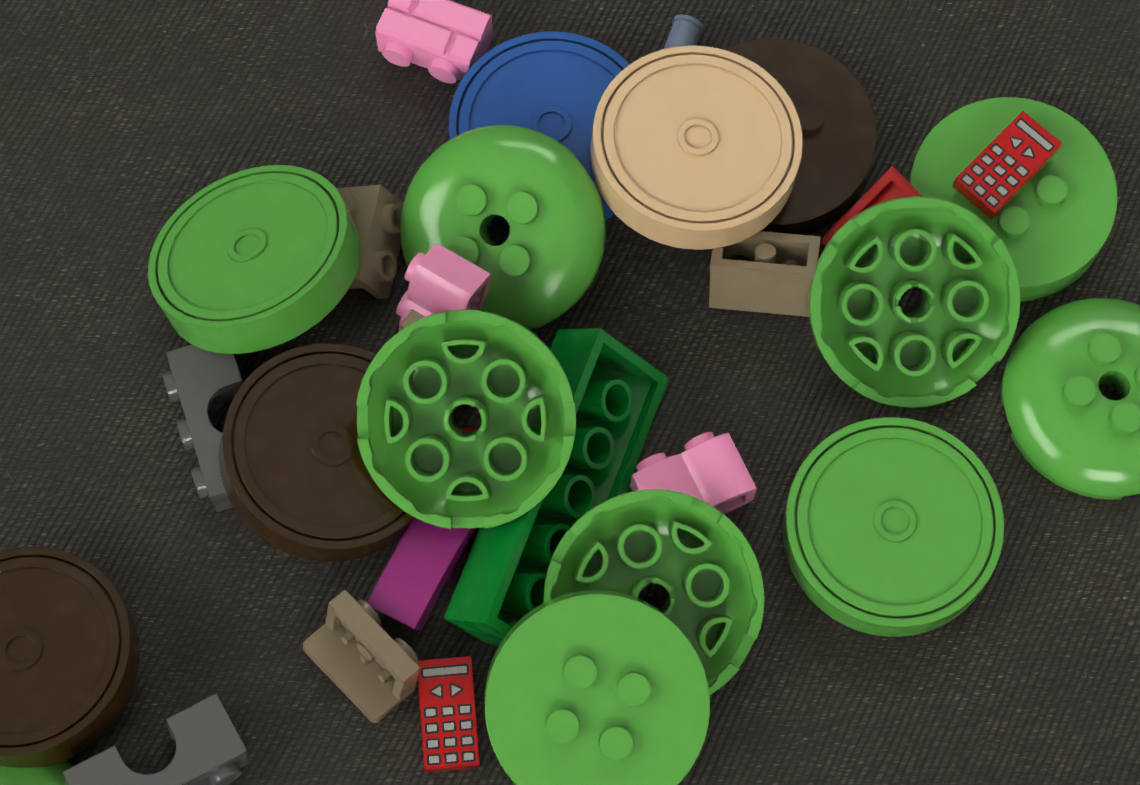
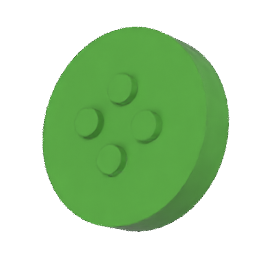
[908,97,1118,302]
[148,165,361,354]
[783,417,1004,637]
[484,590,710,785]

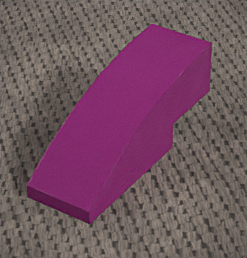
[367,518,477,630]

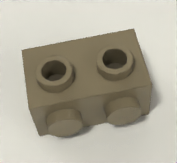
[709,231,821,317]

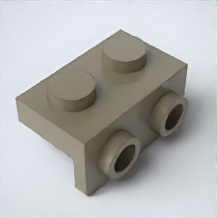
[336,185,404,299]
[303,590,420,723]

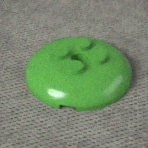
[400,125,606,330]
[809,196,1021,408]
[1001,298,1140,500]
[356,309,576,529]
[543,489,764,695]

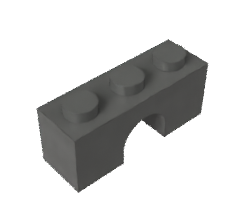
[162,344,244,512]
[63,694,248,785]

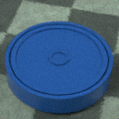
[449,32,630,226]

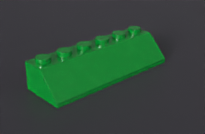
[444,328,669,647]

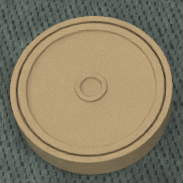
[590,45,803,250]

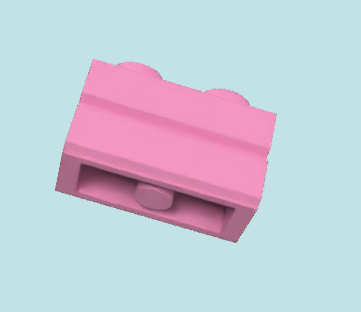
[375,0,493,84]

